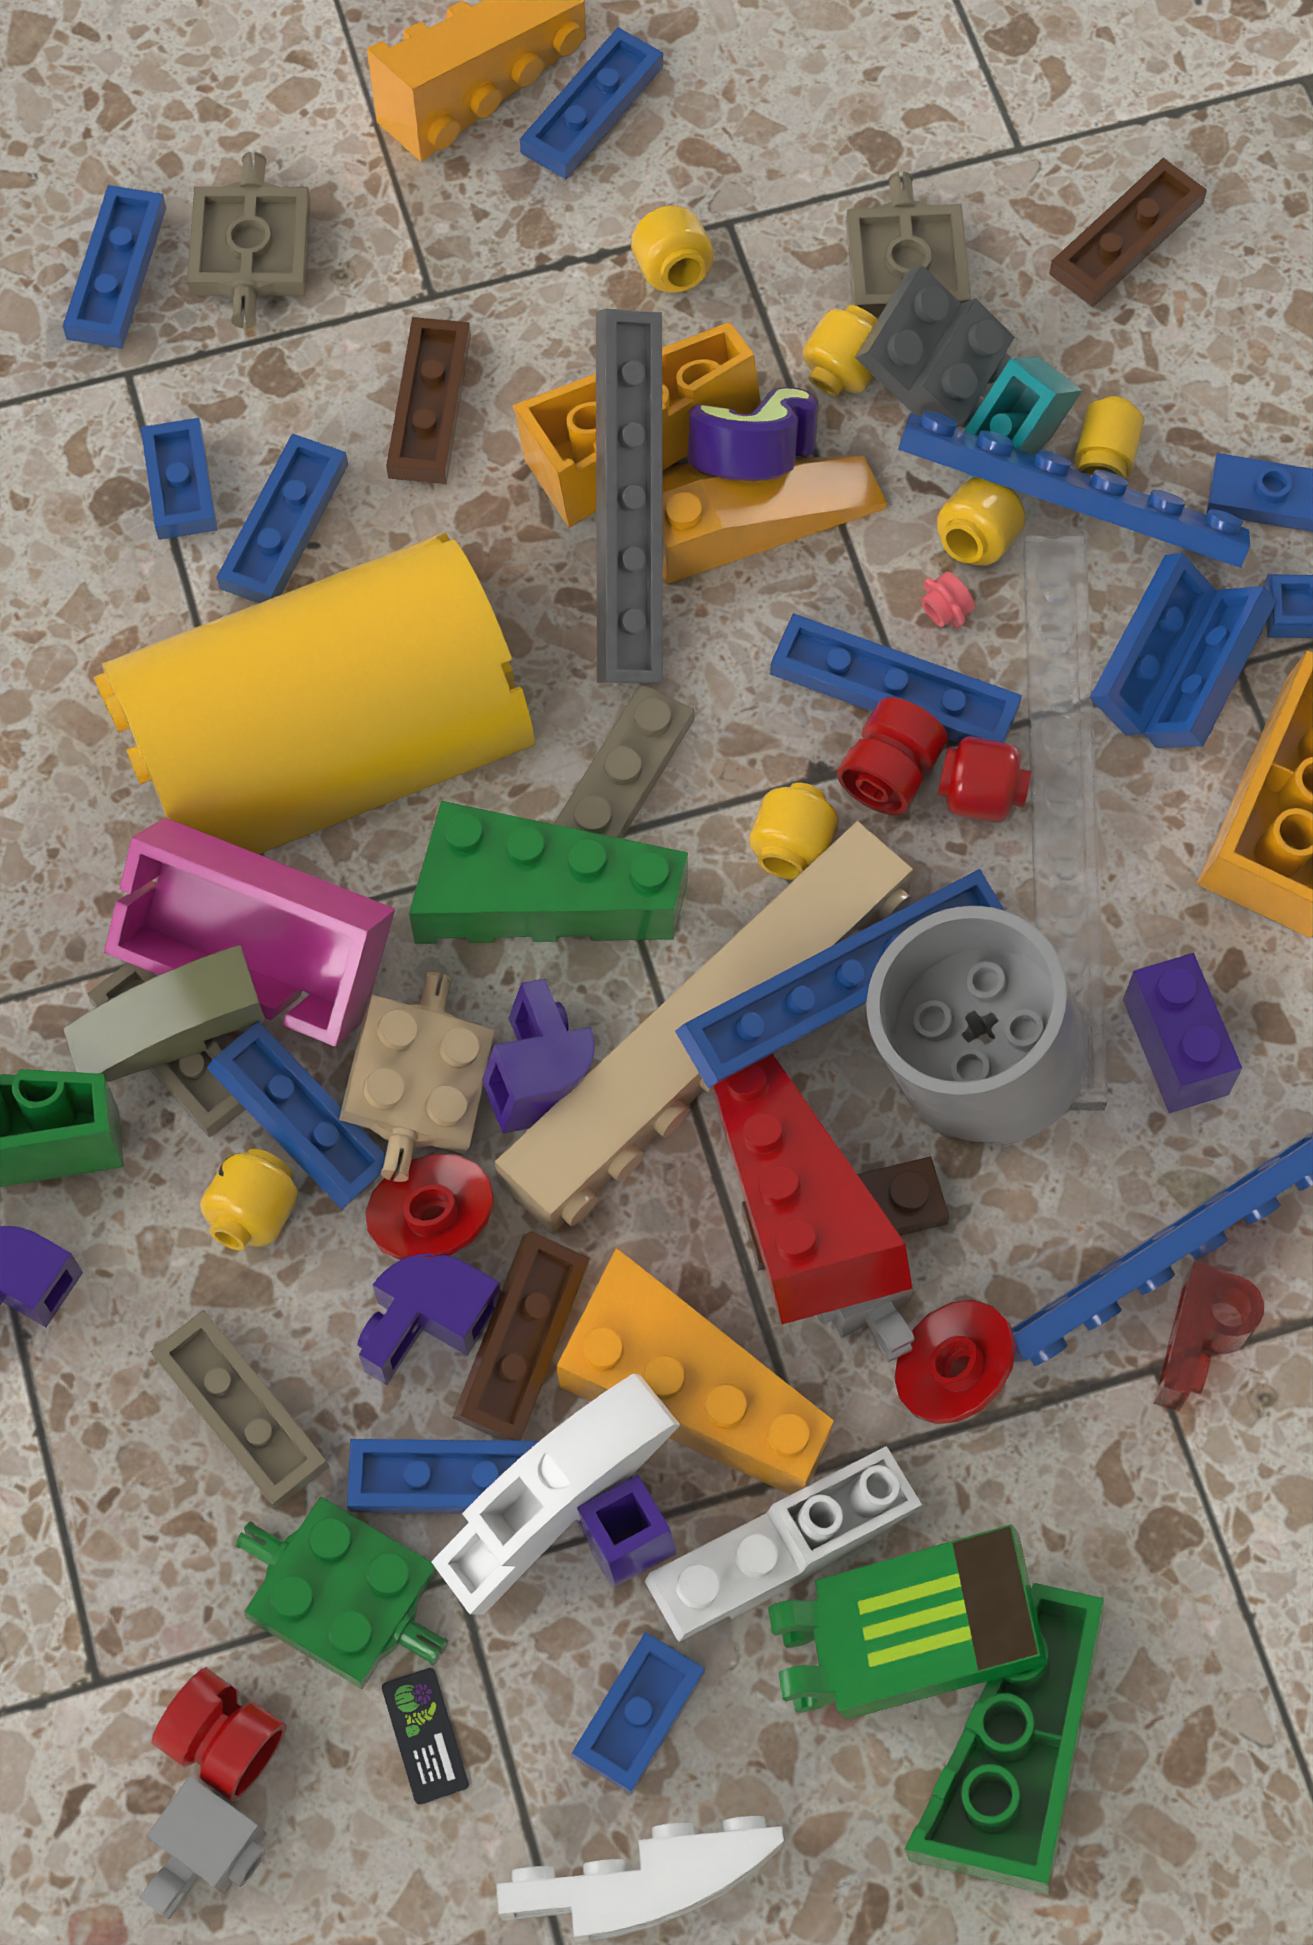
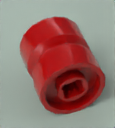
[836,697,948,815]
[151,1667,287,1802]

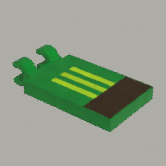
[768,1524,1048,1720]

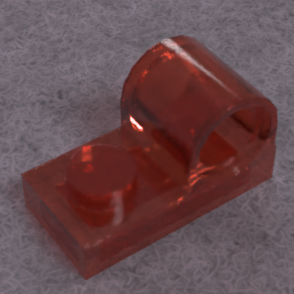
[1153,1261,1264,1411]

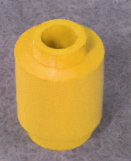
[1074,396,1144,479]

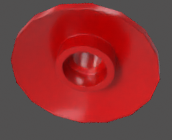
[365,1154,494,1260]
[894,1300,1016,1424]

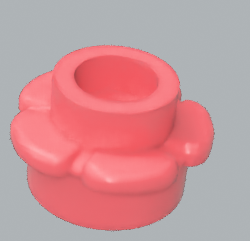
[920,571,976,628]

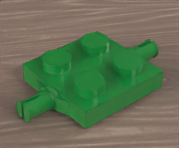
[235,1496,448,1689]

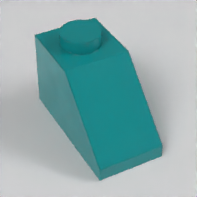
[964,356,1083,477]

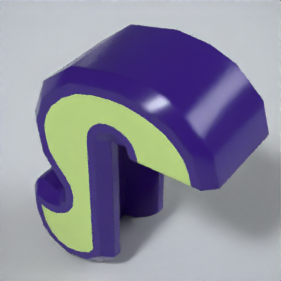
[688,387,819,481]

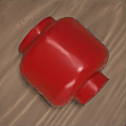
[937,736,1032,823]

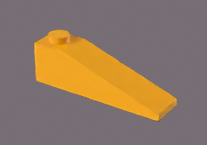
[662,455,887,585]

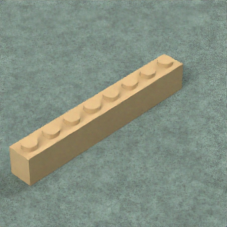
[495,820,913,1235]

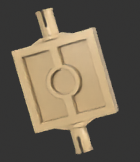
[339,972,495,1182]

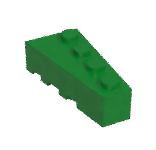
[409,801,688,944]
[0,1069,124,1187]
[904,1583,1104,1895]

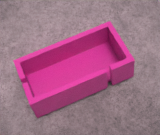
[104,817,395,1047]

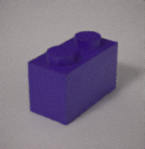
[1123,953,1242,1113]

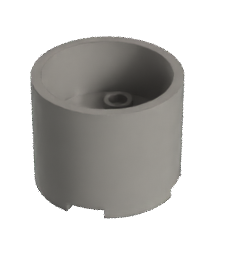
[867,906,1089,1145]

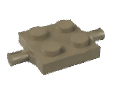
[187,152,311,328]
[846,171,971,317]

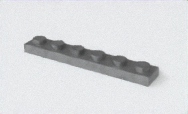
[596,308,663,683]

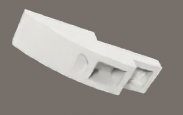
[432,1373,680,1615]
[644,1446,922,1642]
[496,1816,784,1943]

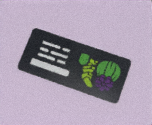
[382,1668,469,1805]

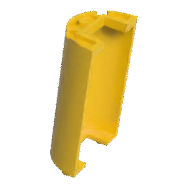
[93,532,536,854]

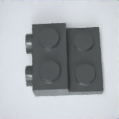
[855,264,1015,428]

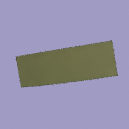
[63,945,266,1082]

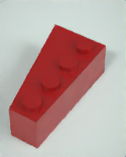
[713,1054,913,1325]

